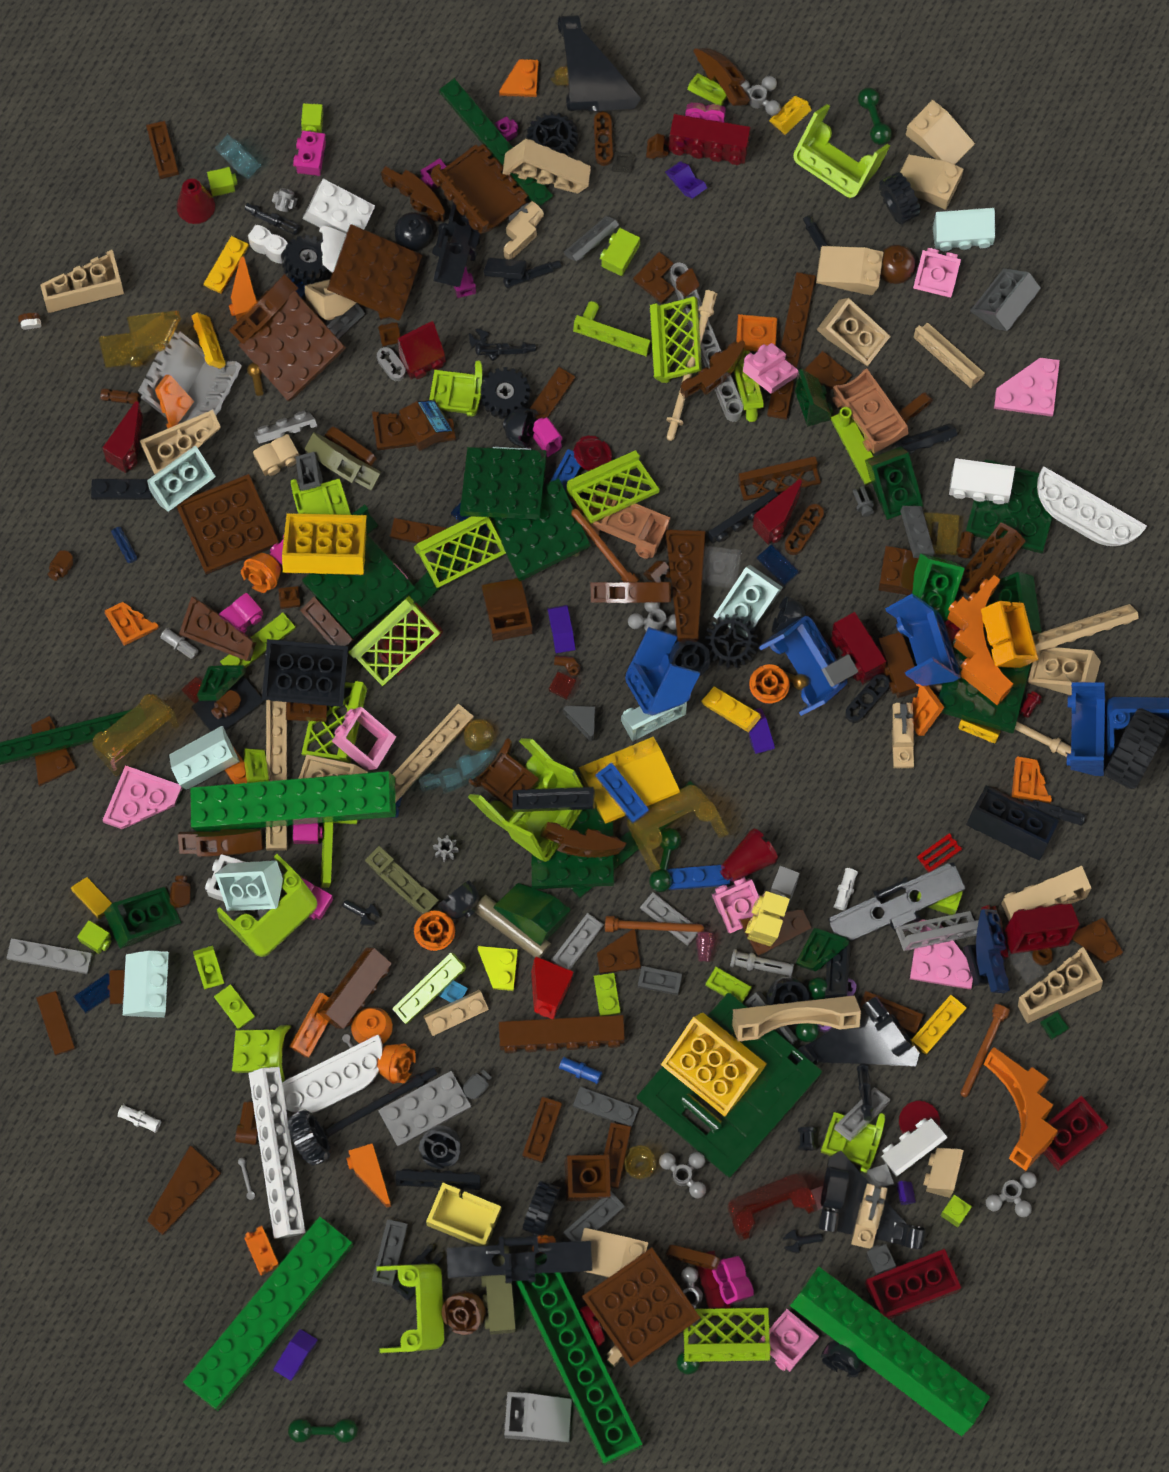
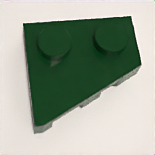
[197,665,246,701]
[796,927,849,972]

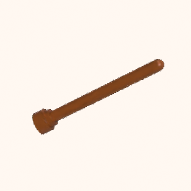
[571,509,639,582]
[605,916,704,932]
[961,1004,1010,1097]

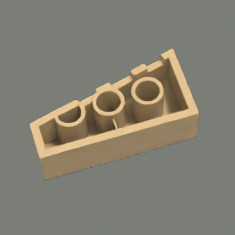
[503,139,591,194]
[40,250,124,313]
[1001,866,1091,921]
[1018,947,1103,1024]

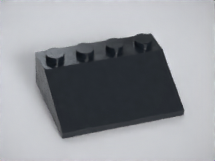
[262,639,348,707]

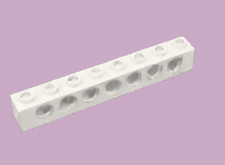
[249,1067,305,1239]

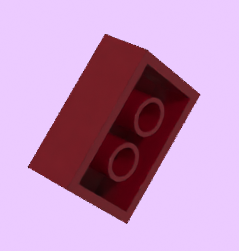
[831,612,886,684]
[1004,903,1079,954]
[1043,1095,1109,1171]

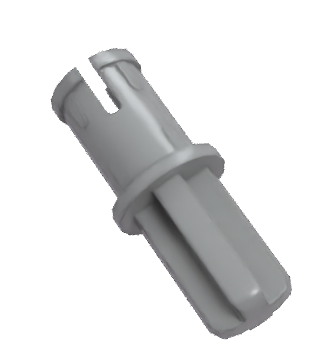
[160,628,198,659]

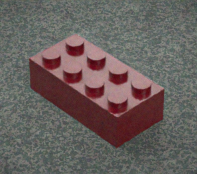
[669,114,750,165]
[865,1249,961,1319]

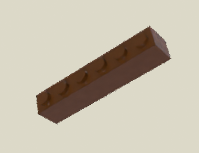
[499,1015,625,1053]

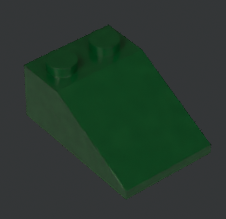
[795,369,833,427]
[865,447,923,520]
[493,883,571,946]
[104,887,181,949]

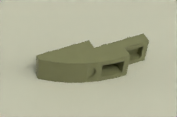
[305,432,381,490]

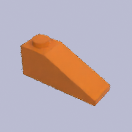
[229,257,256,321]
[346,1143,391,1207]

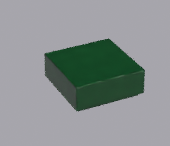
[1040,1011,1069,1040]

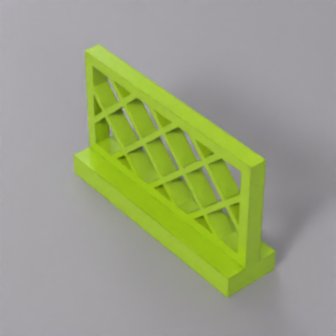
[650,296,702,383]
[566,450,660,523]
[414,517,506,588]
[348,596,441,686]
[302,681,367,764]
[684,1308,770,1362]

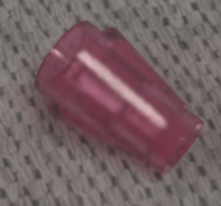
[695,932,716,962]

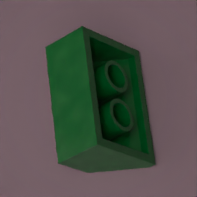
[989,572,1041,635]

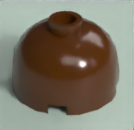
[880,245,916,284]
[441,1291,485,1335]

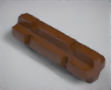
[100,389,139,404]

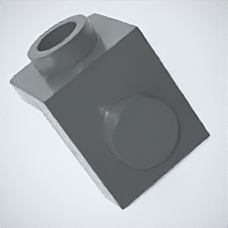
[867,1244,896,1275]

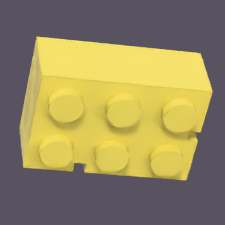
[745,891,790,947]
[426,1183,501,1246]

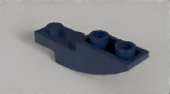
[976,909,1010,993]

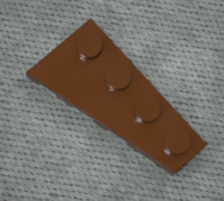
[372,411,456,451]
[179,596,257,661]
[147,1145,221,1235]

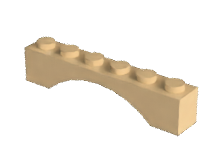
[732,996,861,1041]

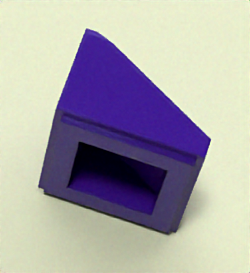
[897,1181,916,1205]

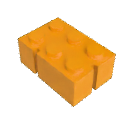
[981,601,1039,668]

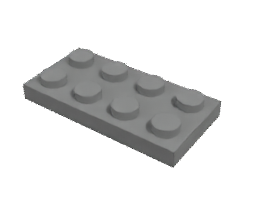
[378,1071,471,1147]

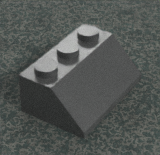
[970,268,1041,331]

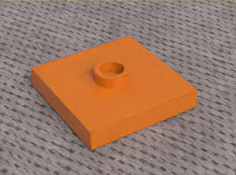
[736,314,777,352]

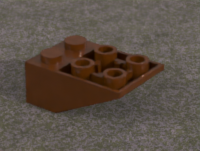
[481,578,532,642]

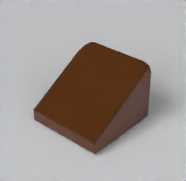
[676,268,699,297]

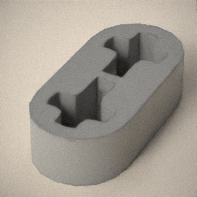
[377,347,406,381]

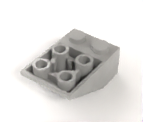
[504,1392,572,1442]

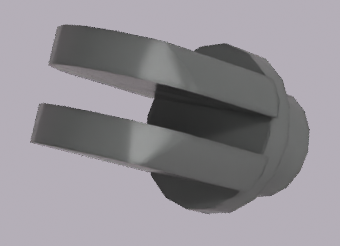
[852,485,874,517]
[463,1069,492,1099]

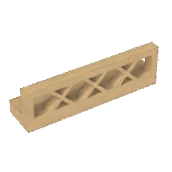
[914,322,985,388]

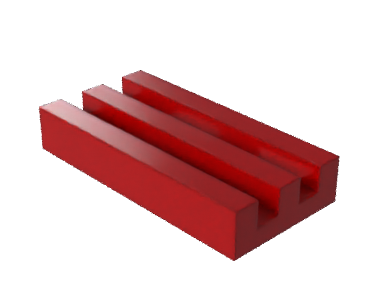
[917,833,962,872]

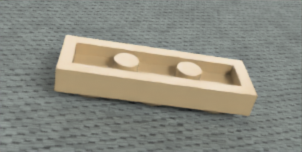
[423,990,489,1036]

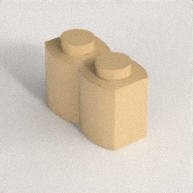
[253,434,299,476]

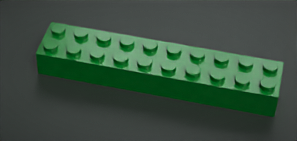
[191,771,396,832]
[183,1216,353,1412]
[515,1254,643,1466]
[790,1266,990,1437]

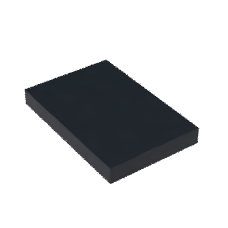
[191,675,265,732]

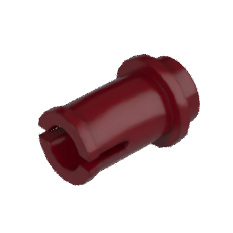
[1019,691,1042,718]

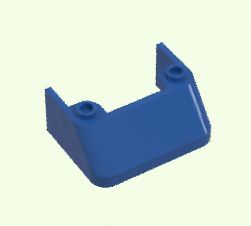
[885,594,961,686]
[759,616,847,716]
[625,627,700,716]
[1067,682,1105,776]
[1105,697,1169,756]

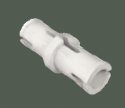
[834,868,858,911]
[118,1104,161,1133]

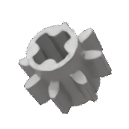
[272,188,297,212]
[433,835,459,862]

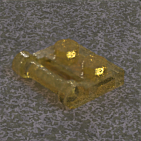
[924,513,959,555]

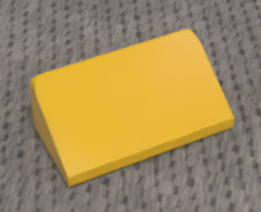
[769,96,811,135]
[958,719,1001,744]
[71,877,112,919]

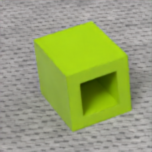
[301,103,323,133]
[207,167,238,196]
[77,920,111,954]
[941,1195,972,1228]

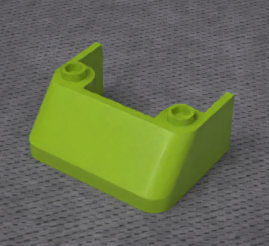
[794,104,890,198]
[468,738,552,831]
[504,758,583,862]
[217,854,317,957]
[377,1264,444,1353]

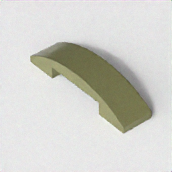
[365,846,439,914]

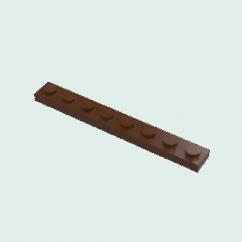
[767,272,815,420]

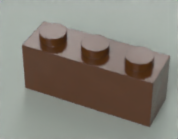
[877,632,919,698]

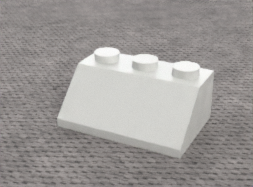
[949,458,1015,504]
[881,1118,947,1177]

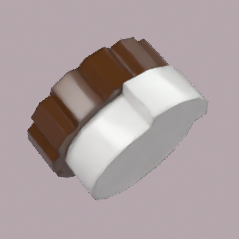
[18,313,41,330]

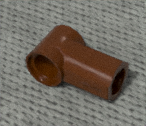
[235,1102,258,1145]

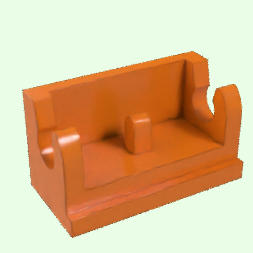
[244,1226,279,1276]

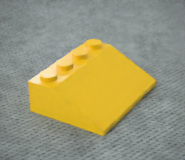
[282,513,367,575]
[579,737,680,824]
[661,1012,767,1116]

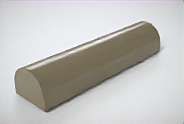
[475,895,551,958]

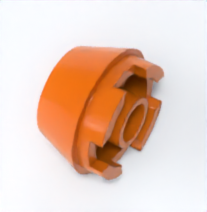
[241,553,281,593]
[749,664,790,703]
[414,911,455,951]
[351,1007,393,1044]
[377,1044,416,1084]

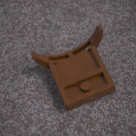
[468,738,540,811]

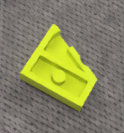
[478,946,518,991]

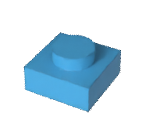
[439,980,468,1003]

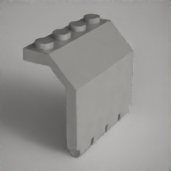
[138,330,242,424]

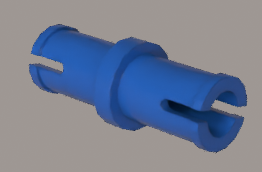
[559,1057,602,1084]

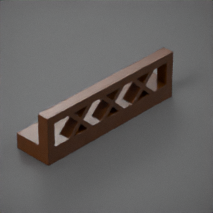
[738,456,821,501]
[958,522,1026,597]

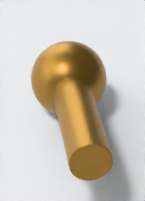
[247,362,263,396]
[784,671,809,690]

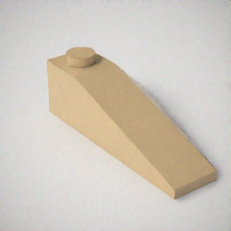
[140,410,221,474]

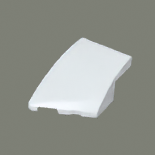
[319,225,346,273]

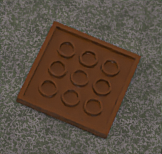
[327,224,422,321]
[238,291,346,402]
[176,474,279,575]
[582,1248,700,1367]

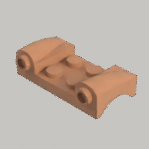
[833,369,908,453]
[583,488,670,559]

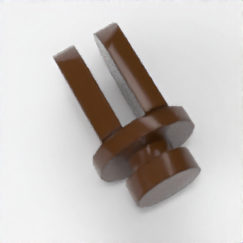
[47,550,73,581]
[211,690,241,719]
[170,876,191,908]

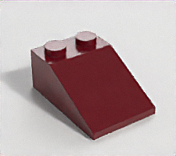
[398,321,446,380]
[102,401,143,473]
[753,479,802,545]
[371,602,443,676]

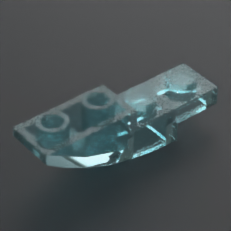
[419,749,496,794]

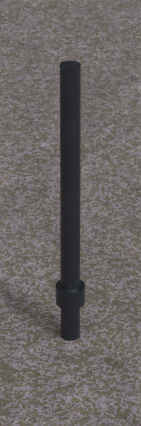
[325,1067,437,1136]

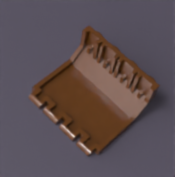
[431,144,529,234]

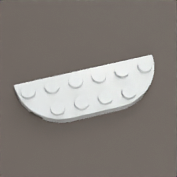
[1037,466,1147,546]
[282,1035,383,1113]

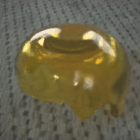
[463,719,495,752]
[624,1145,656,1180]

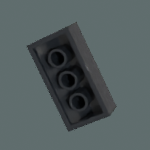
[966,785,1059,861]

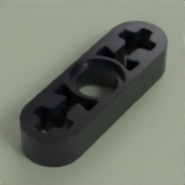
[845,674,889,723]

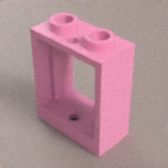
[332,707,396,771]

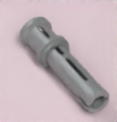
[730,949,794,977]

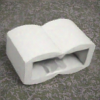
[248,225,287,264]

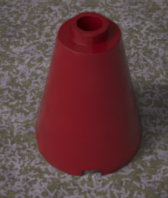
[176,179,215,224]
[720,828,778,882]

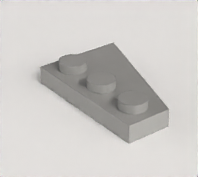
[254,411,317,444]

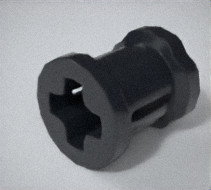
[798,1127,816,1151]

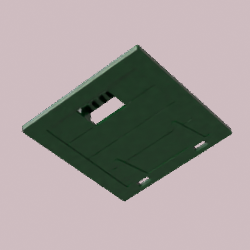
[637,993,822,1178]

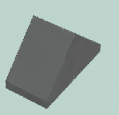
[295,452,323,491]
[821,654,858,687]
[563,706,595,742]

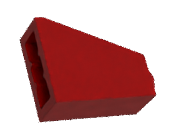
[531,957,574,1019]

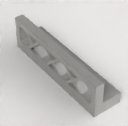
[895,911,979,951]

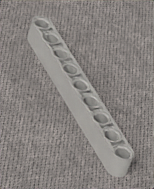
[670,262,743,422]

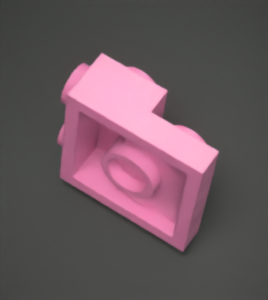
[913,248,961,298]
[743,343,798,394]
[712,877,759,933]
[758,1309,819,1372]

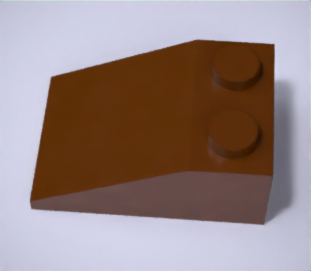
[878,546,919,595]

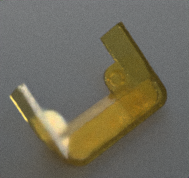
[99,311,181,368]
[92,694,179,777]
[627,785,729,873]

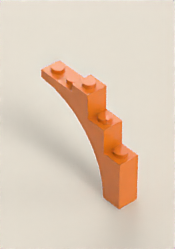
[947,575,1013,705]
[984,1047,1058,1171]

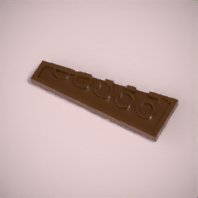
[666,530,705,641]

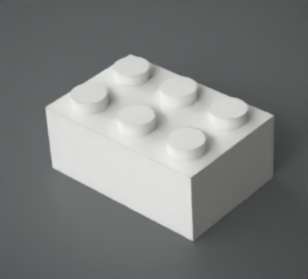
[303,179,375,233]

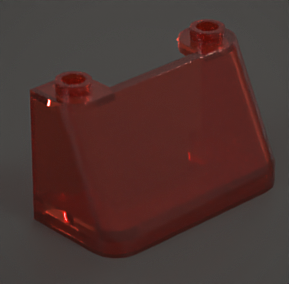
[727,1174,818,1242]

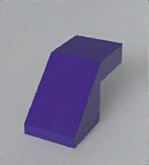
[665,161,707,199]
[547,605,575,653]
[749,708,775,754]
[273,1329,318,1381]

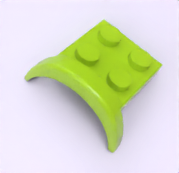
[429,361,483,417]
[291,478,351,515]
[232,1025,291,1082]
[821,1112,885,1173]

